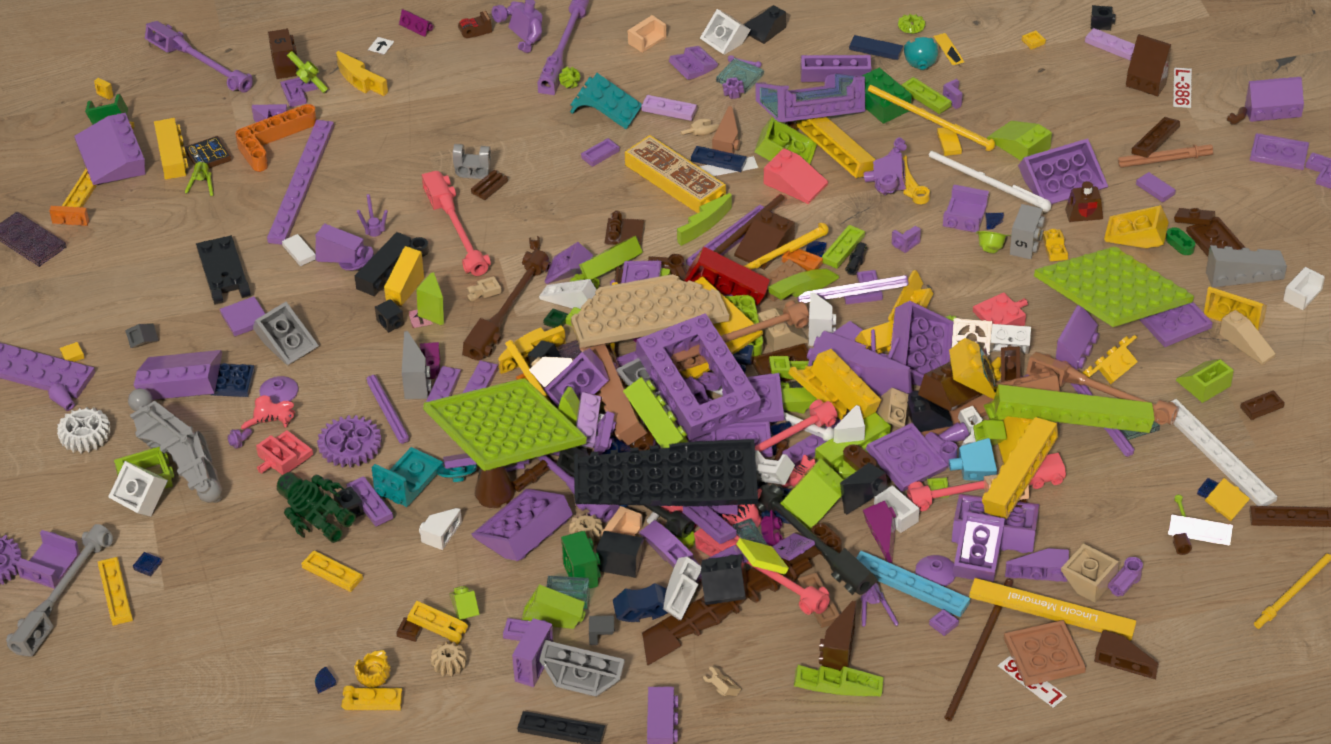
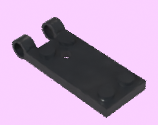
[196,235,251,305]

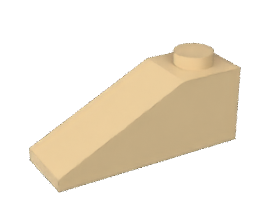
[1220,310,1276,365]

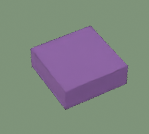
[929,609,959,636]

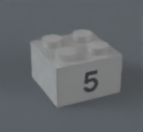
[1010,204,1045,259]

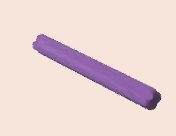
[367,375,409,444]

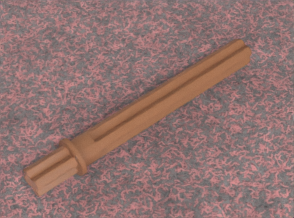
[1118,144,1213,167]

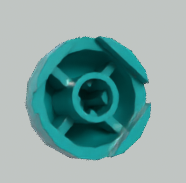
[904,37,938,70]

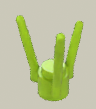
[185,161,213,196]

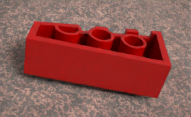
[684,246,770,306]

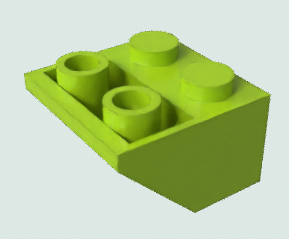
[1176,359,1234,403]

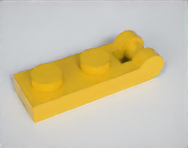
[407,601,468,644]
[341,686,403,710]

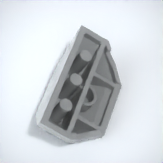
[539,640,625,697]

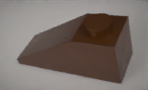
[1094,630,1159,680]

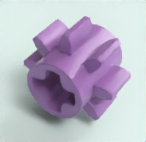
[722,77,744,99]

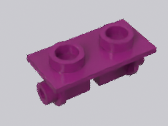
[399,9,434,37]
[761,510,783,546]

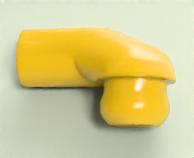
[991,357,1001,381]

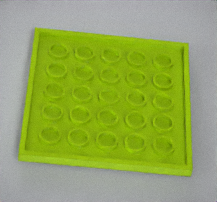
[1034,247,1194,327]
[423,378,587,471]

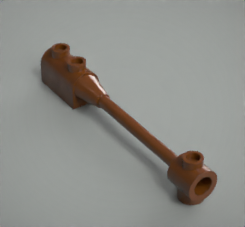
[462,250,551,361]

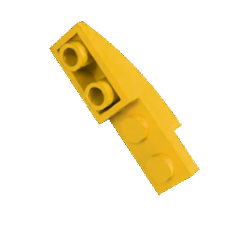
[336,51,388,96]
[498,325,566,374]

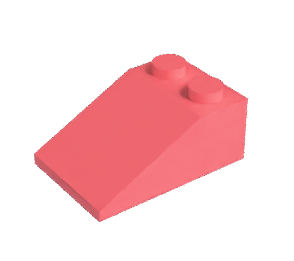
[764,148,828,204]

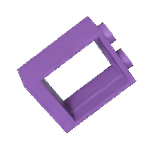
[512,618,553,687]

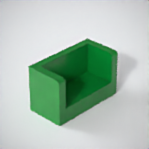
[85,94,128,125]

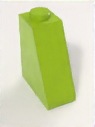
[521,584,585,629]

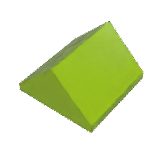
[416,272,444,325]

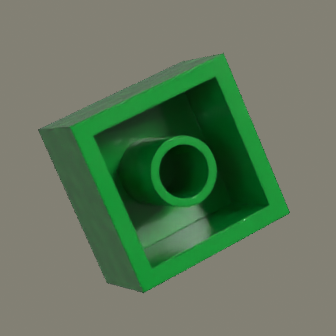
[561,531,601,593]

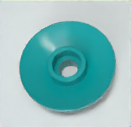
[437,464,477,482]

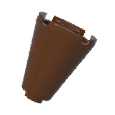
[475,466,514,508]

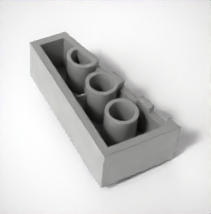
[1206,245,1287,288]

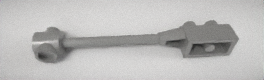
[6,524,113,657]

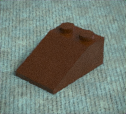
[1126,34,1171,97]
[734,209,795,270]
[819,601,856,671]

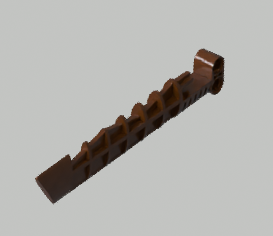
[642,523,842,665]

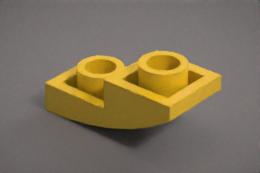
[1043,229,1068,261]

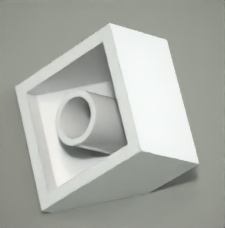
[700,9,751,55]
[808,292,836,346]
[109,461,168,516]

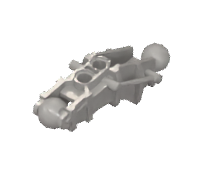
[128,388,223,503]

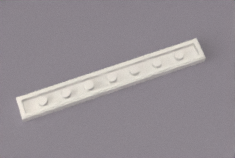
[1171,399,1277,506]

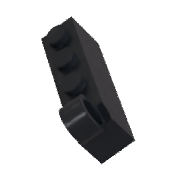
[354,232,429,297]

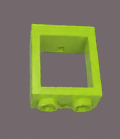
[114,447,174,489]

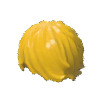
[354,650,391,688]

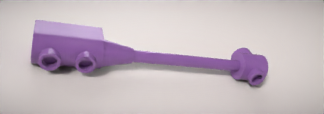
[537,0,589,95]
[145,21,253,93]
[537,455,619,522]

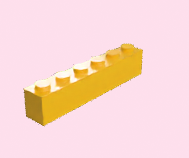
[795,117,876,178]
[982,417,1058,519]

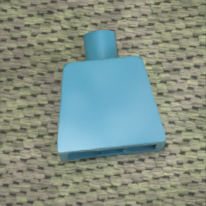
[948,438,997,481]

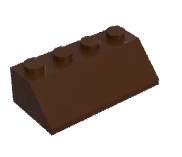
[918,361,983,411]

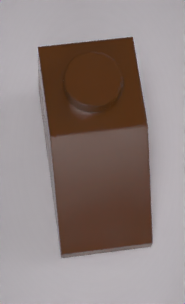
[1001,346,1024,382]

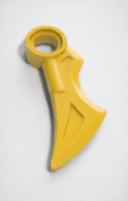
[903,155,930,204]

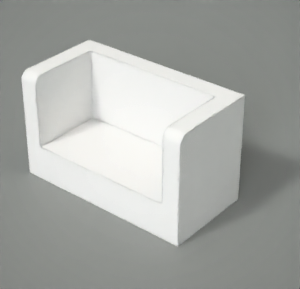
[1283,267,1325,310]
[755,450,795,485]
[874,485,919,533]

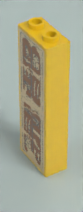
[625,135,726,213]

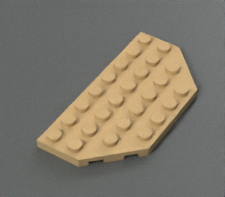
[571,274,729,348]

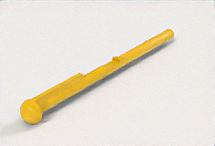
[868,85,995,151]
[744,223,829,270]

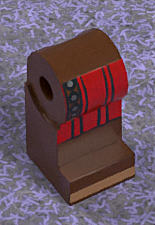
[458,11,492,38]

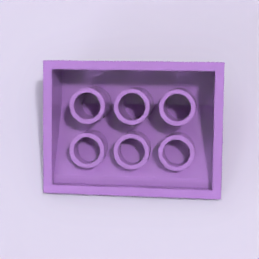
[74,113,145,185]
[1018,139,1108,205]
[891,301,954,386]
[134,350,222,400]
[472,489,573,561]
[952,494,1039,553]

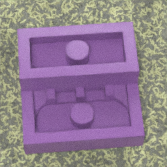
[669,46,718,80]

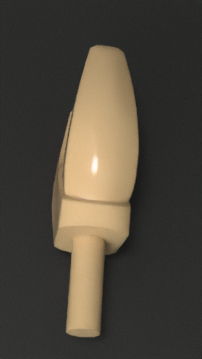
[680,119,719,136]

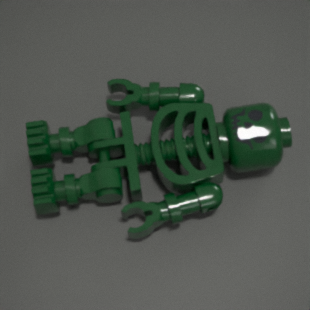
[276,472,356,543]

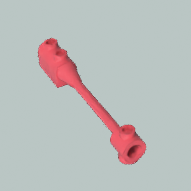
[421,171,491,276]
[755,399,837,452]
[907,453,1066,511]
[694,528,830,615]

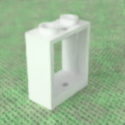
[990,324,1031,354]

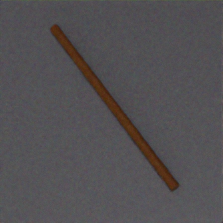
[679,194,785,281]
[944,579,1013,721]

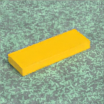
[301,550,363,592]

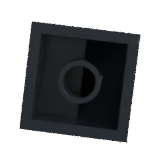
[907,390,953,432]
[701,554,747,605]

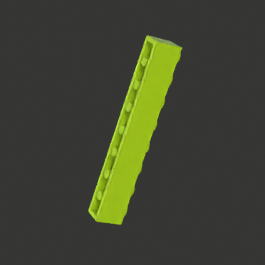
[994,384,1154,433]

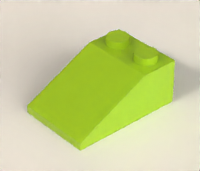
[754,117,817,165]
[987,121,1052,161]
[780,458,844,530]

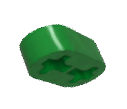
[1166,227,1196,255]

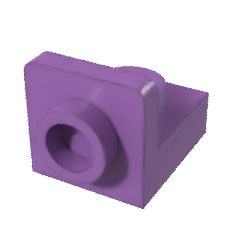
[943,79,963,109]
[892,226,921,253]

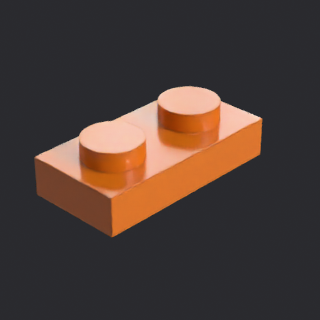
[49,206,89,226]
[782,249,823,271]

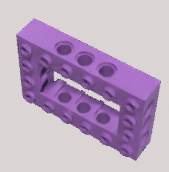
[635,313,761,440]

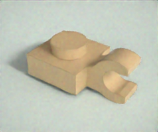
[467,276,501,301]
[703,666,741,696]

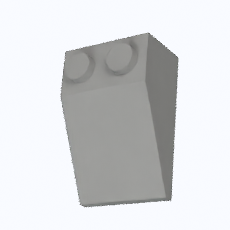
[253,302,319,366]
[402,331,432,399]

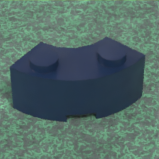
[613,583,668,622]

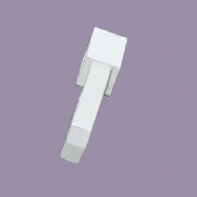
[957,406,983,446]

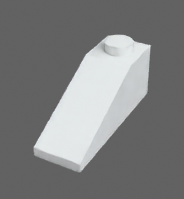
[539,279,596,309]

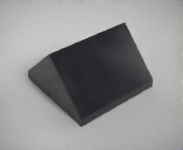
[596,531,644,578]

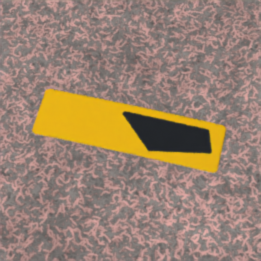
[933,33,964,65]

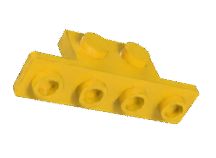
[888,270,933,321]
[1082,335,1138,384]

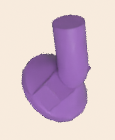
[228,428,252,449]

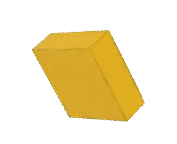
[1022,30,1046,50]
[94,78,114,100]
[59,342,84,362]

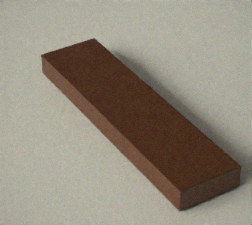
[1131,117,1180,158]
[1249,506,1331,527]

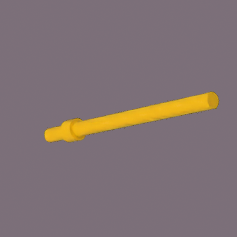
[1254,553,1331,629]

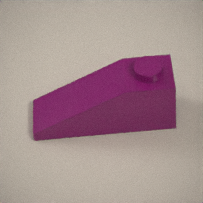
[863,500,896,564]

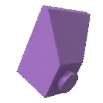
[545,242,593,284]

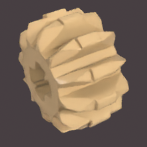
[569,513,603,545]
[431,641,467,677]

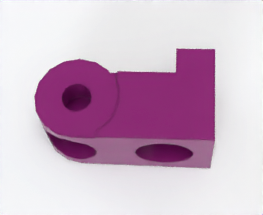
[420,342,440,379]

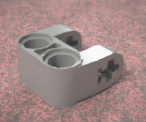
[453,144,491,179]

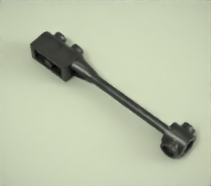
[557,447,695,538]
[755,483,878,595]

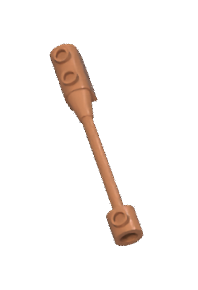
[670,300,809,372]
[1026,352,1179,425]

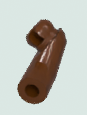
[1226,107,1247,125]

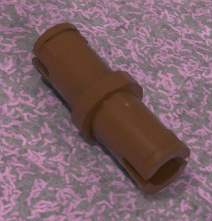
[512,460,550,492]

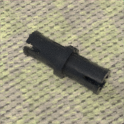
[845,242,868,275]

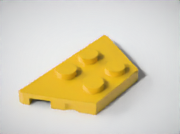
[788,366,847,420]

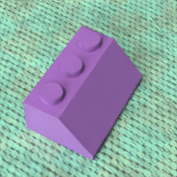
[1245,77,1304,122]
[1056,305,1099,371]
[544,348,609,407]

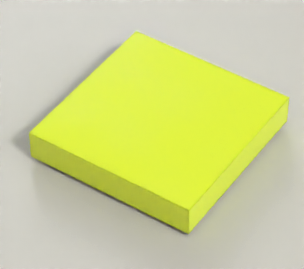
[736,538,789,574]

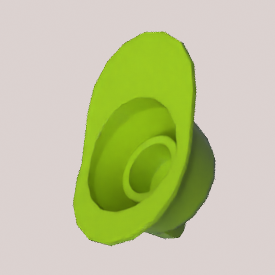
[975,231,1011,253]

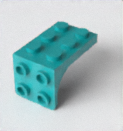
[570,73,642,129]
[371,447,444,507]

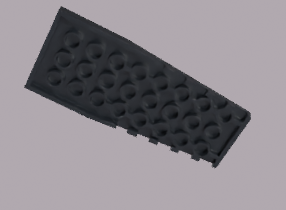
[574,439,758,507]

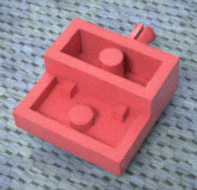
[973,292,1028,331]
[256,430,313,475]

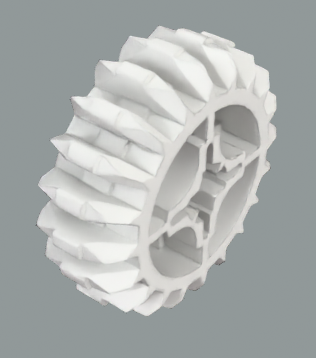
[57,407,111,453]

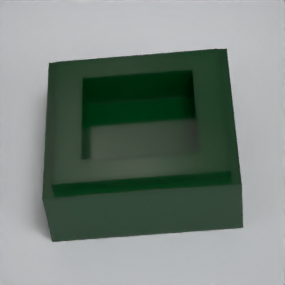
[543,308,568,328]

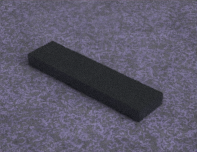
[517,711,606,744]

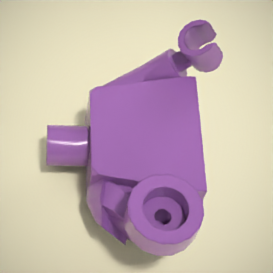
[492,0,542,53]
[864,137,906,195]

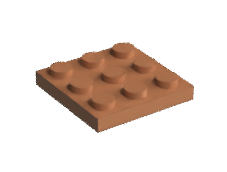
[1004,620,1086,686]

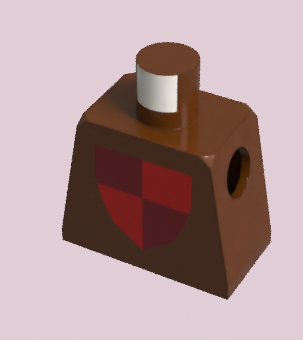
[1065,181,1103,222]

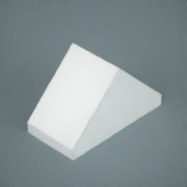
[834,405,865,443]

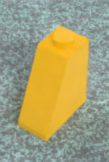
[384,246,424,306]

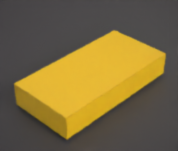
[937,128,962,156]

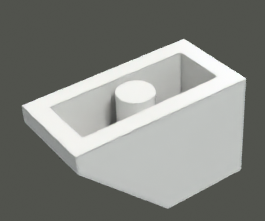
[419,508,462,550]

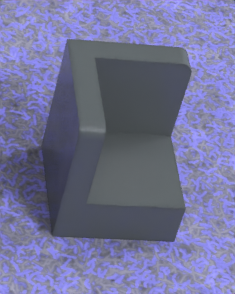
[125,323,159,348]
[589,616,615,645]

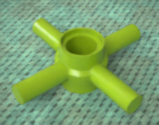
[287,51,328,93]

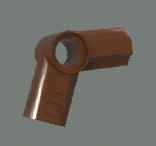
[648,254,688,279]

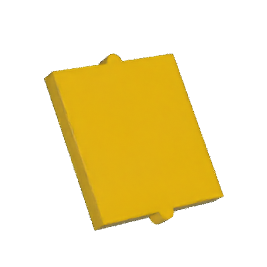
[1204,478,1250,521]

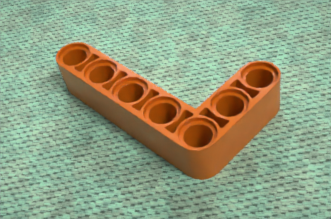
[235,104,317,172]

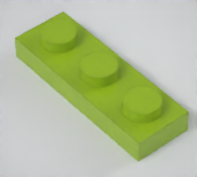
[901,77,952,114]
[822,225,865,269]

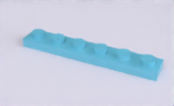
[856,551,970,617]

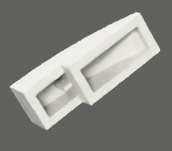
[664,557,701,620]

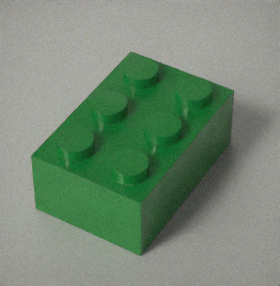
[852,67,912,124]

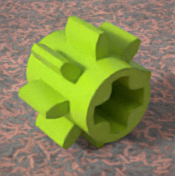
[559,67,580,89]

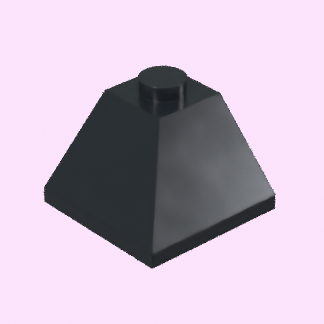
[743,5,786,44]
[840,463,888,515]

